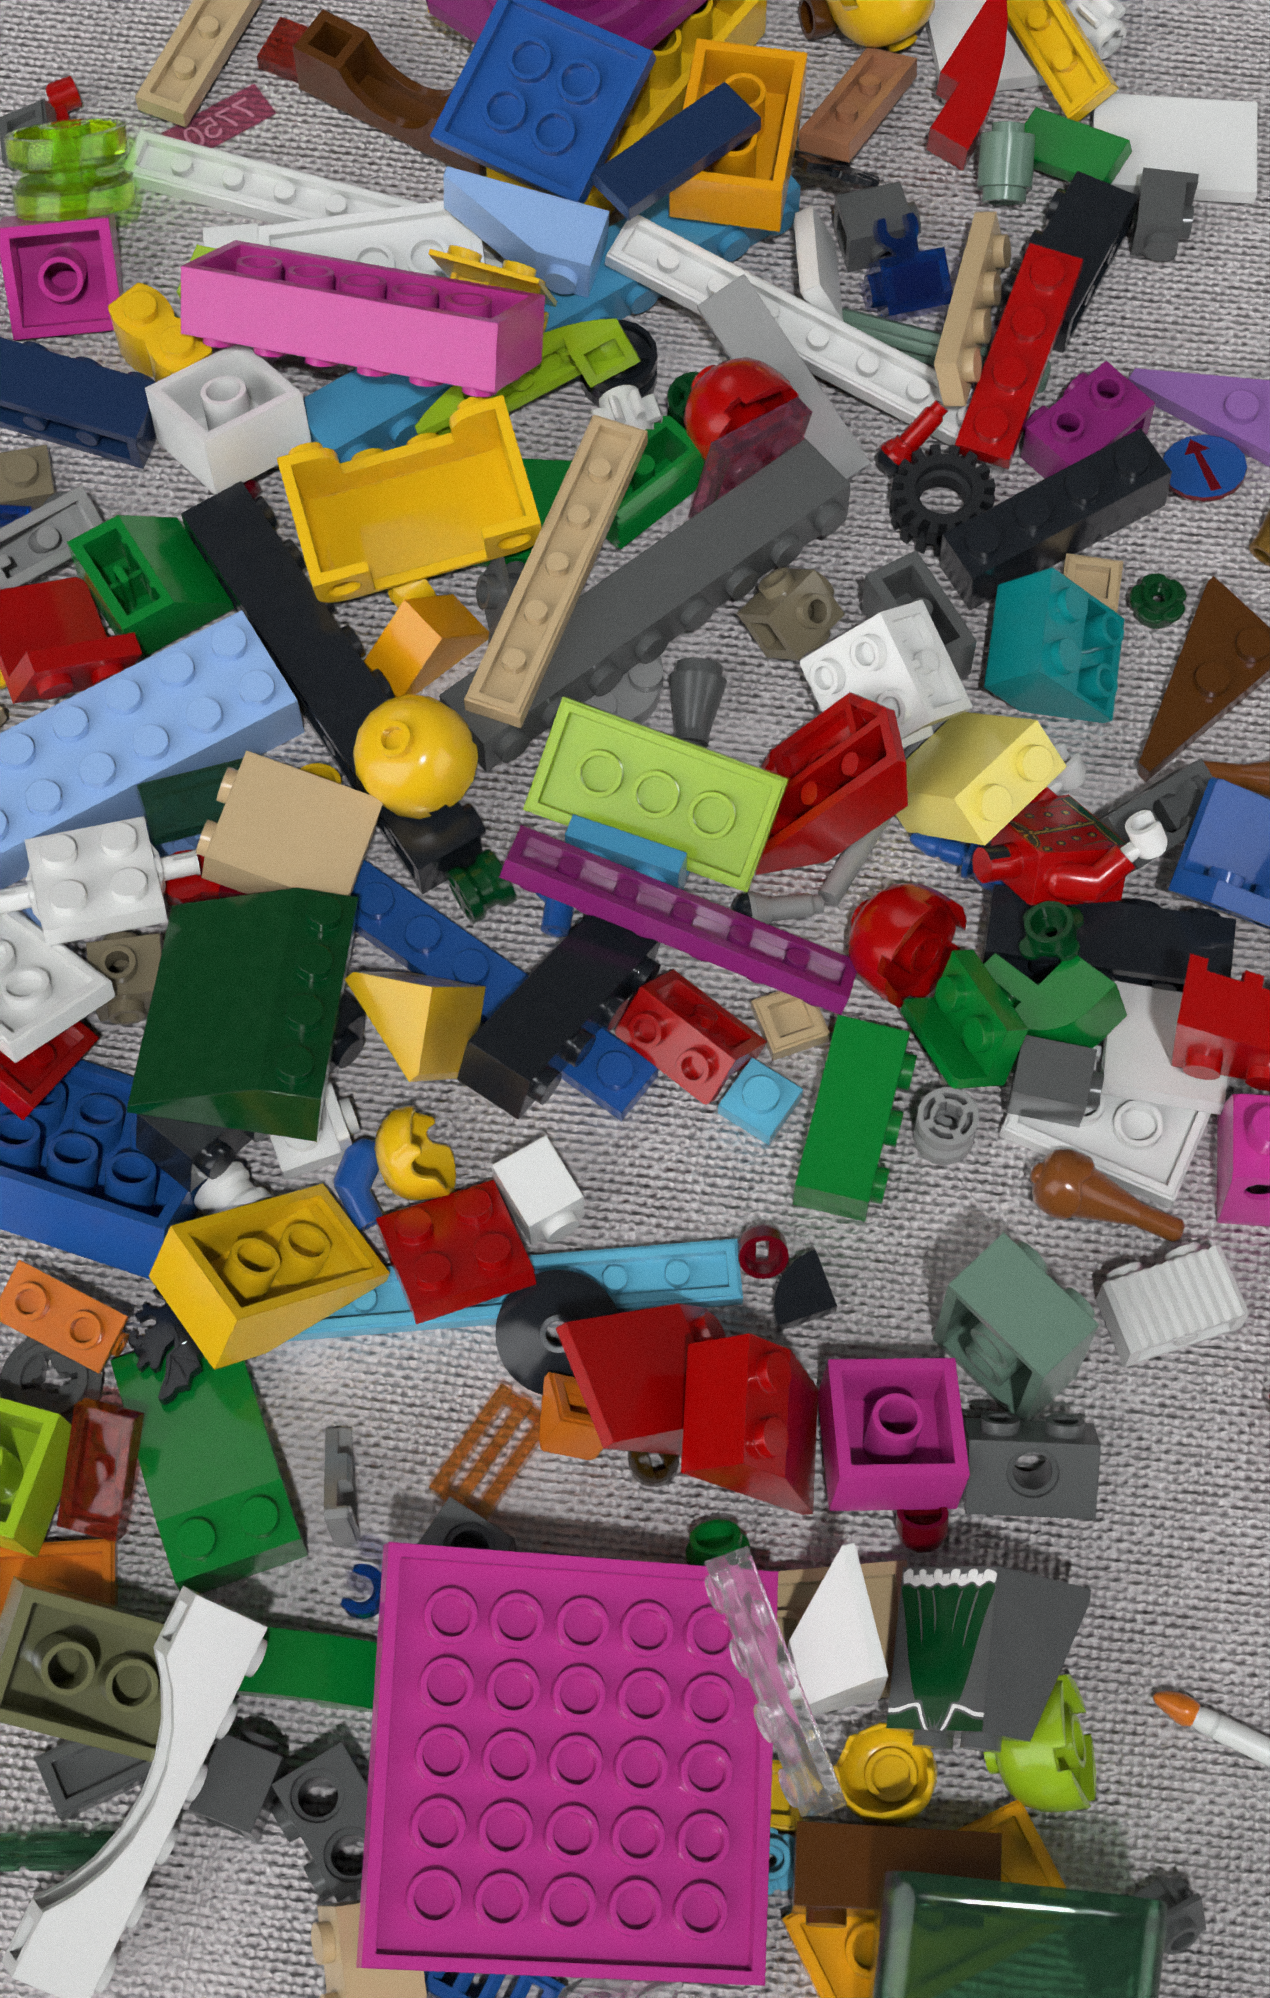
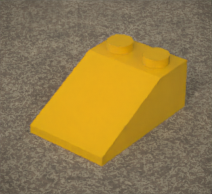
[149,1183,390,1370]

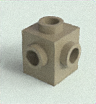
[737,567,845,660]
[86,932,163,1025]

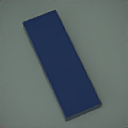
[592,82,761,221]

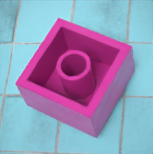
[818,1358,970,1511]

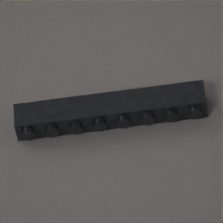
[181,481,486,894]

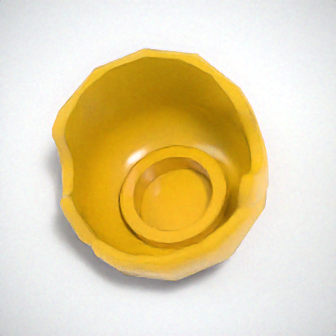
[374,1105,456,1200]
[832,1722,938,1827]

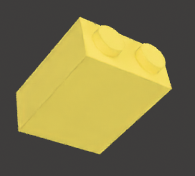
[895,712,1067,846]

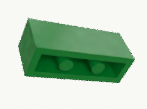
[793,1015,917,1222]

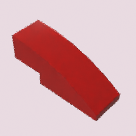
[926,0,1008,171]

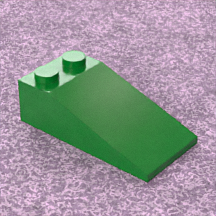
[110,1346,309,1594]

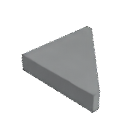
[324,1427,360,1547]

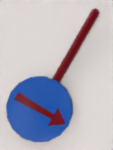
[1163,434,1247,502]

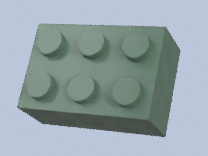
[933,1232,1099,1421]

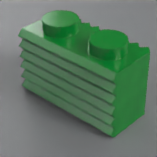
[606,416,706,549]

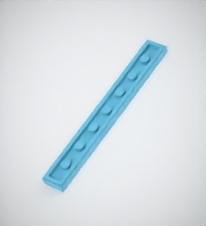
[286,1239,743,1342]

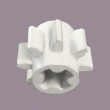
[1068,0,1127,60]
[591,385,663,430]

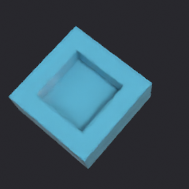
[718,1058,803,1145]

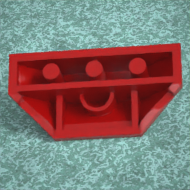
[755,692,908,875]

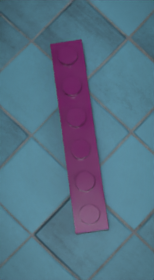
[499,825,857,1015]

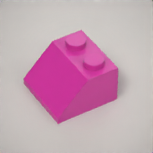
[0,206,123,340]

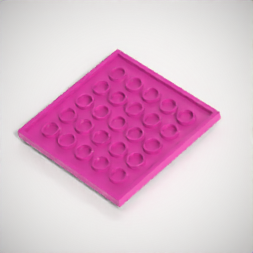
[356,1542,778,1986]

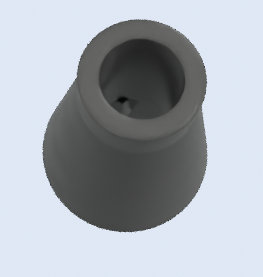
[669,657,727,747]

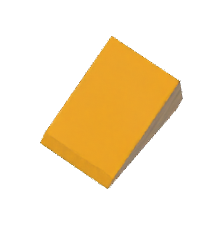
[364,594,489,697]

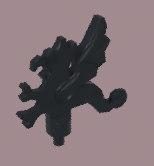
[794,147,880,187]
[128,1288,204,1405]

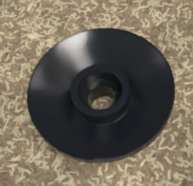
[495,1270,618,1395]

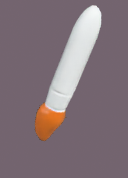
[1153,1690,1270,1767]

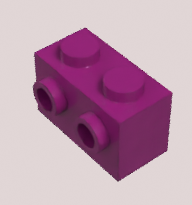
[1020,361,1156,479]

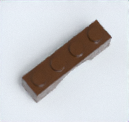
[293,9,487,176]

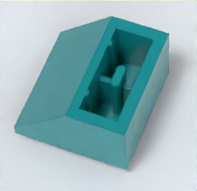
[984,567,1125,723]

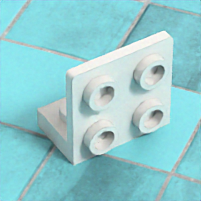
[800,600,973,740]

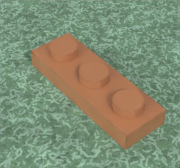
[799,47,917,163]

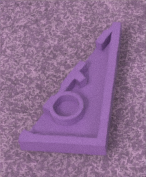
[1128,368,1270,467]

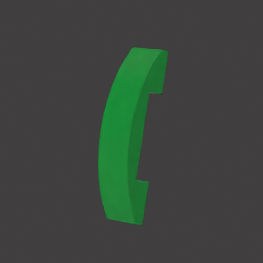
[236,1627,377,1712]

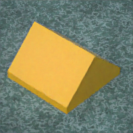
[345,972,486,1082]

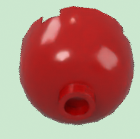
[683,357,800,475]
[849,883,967,1008]

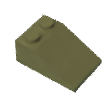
[0,1576,166,1762]

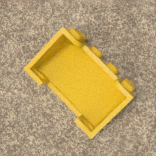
[277,395,542,603]

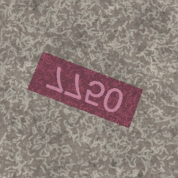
[162,84,276,148]

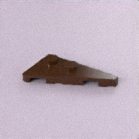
[1138,576,1270,782]

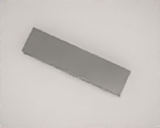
[697,274,871,480]

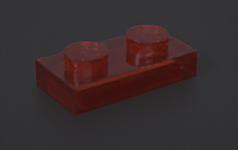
[57,1397,145,1542]

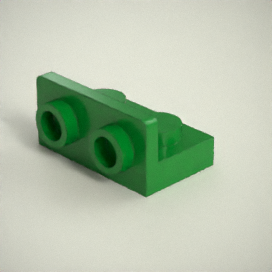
[900,949,1029,1089]

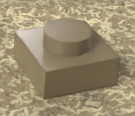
[0,445,56,514]

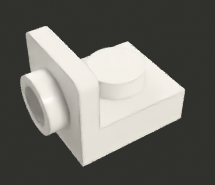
[269,1083,360,1180]

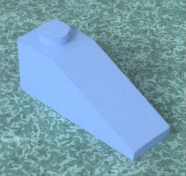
[443,166,610,298]

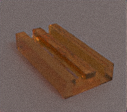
[429,1383,541,1520]

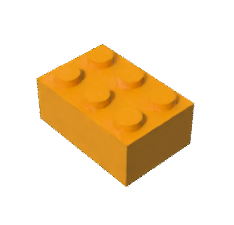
[669,38,808,232]

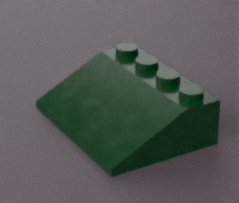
[127,888,358,1142]

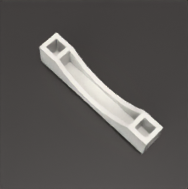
[2,1586,268,1998]

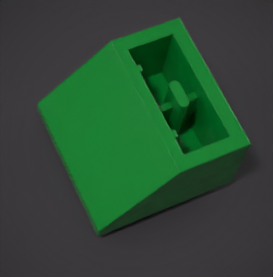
[67,515,234,661]

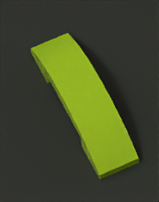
[415,318,641,436]

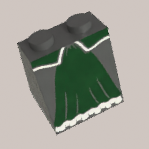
[886,1566,1091,1753]

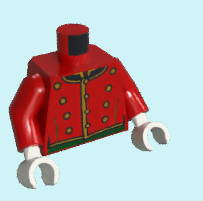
[972,743,1168,906]

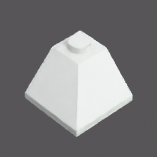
[778,1543,889,1718]

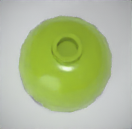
[983,1674,1096,1812]

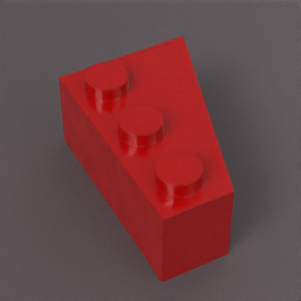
[1171,953,1270,1091]

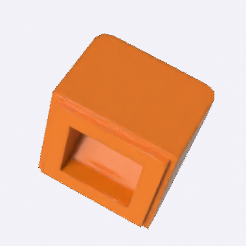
[539,1372,603,1460]

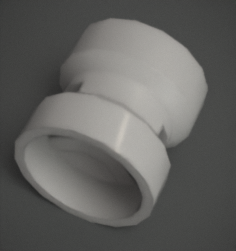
[913,1087,980,1166]

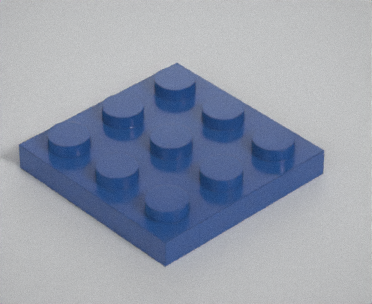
[430,0,656,204]

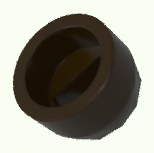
[628,1451,679,1487]

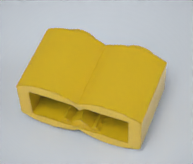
[108,283,213,382]

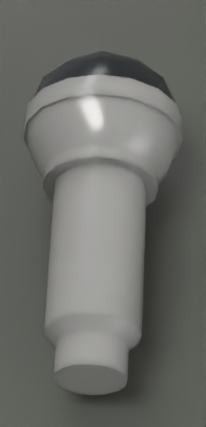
[731,891,824,925]

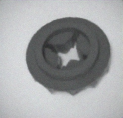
[0,1338,103,1425]

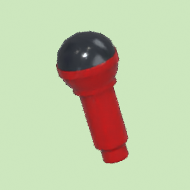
[877,400,948,477]

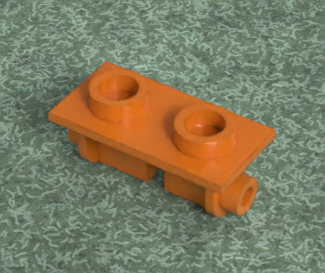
[0,1260,129,1374]

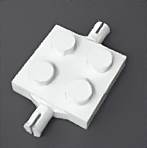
[0,816,201,947]

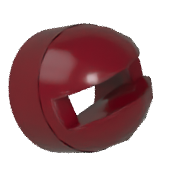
[737,1224,789,1279]
[896,1507,949,1553]

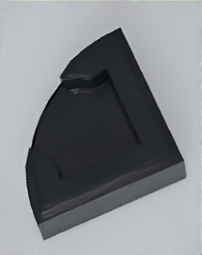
[773,1249,837,1332]

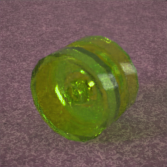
[4,118,137,221]

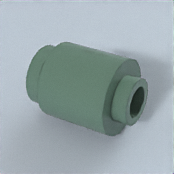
[977,121,1035,206]

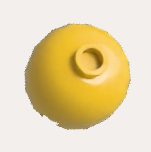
[826,0,935,52]
[353,694,478,819]

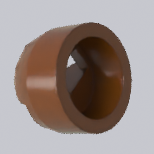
[798,0,838,39]

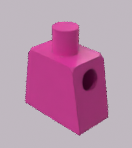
[1217,1094,1270,1227]

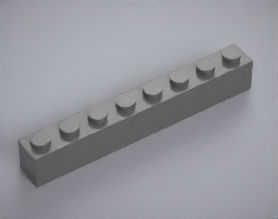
[439,438,851,772]

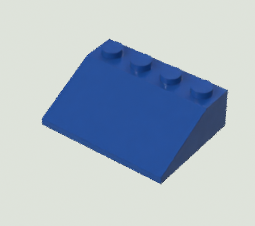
[0,1059,208,1280]

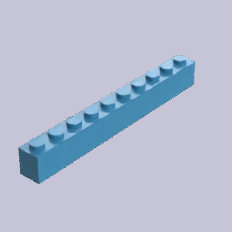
[303,175,801,463]

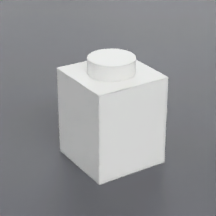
[492,1136,585,1246]

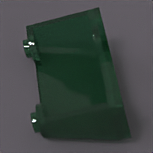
[868,1871,1168,1998]

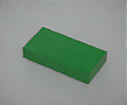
[1025,107,1132,184]

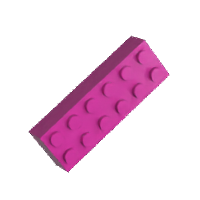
[181,240,545,397]

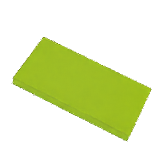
[523,696,790,892]

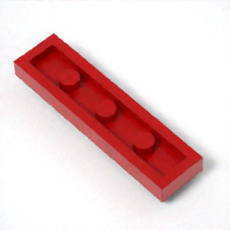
[955,243,1083,469]

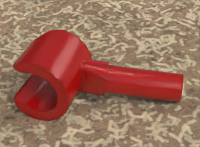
[46,76,82,155]

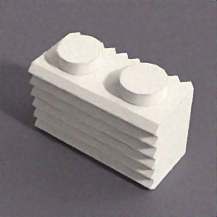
[1096,1242,1249,1367]

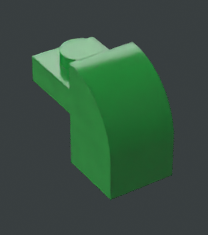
[984,953,1127,1048]

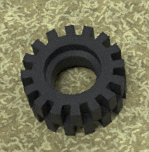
[889,444,996,557]

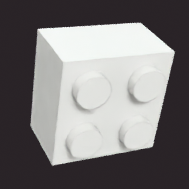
[145,344,312,495]

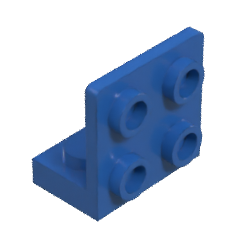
[1168,777,1270,930]

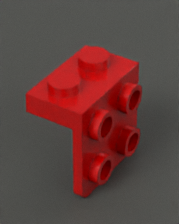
[0,577,142,704]

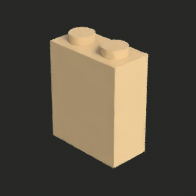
[196,750,383,896]

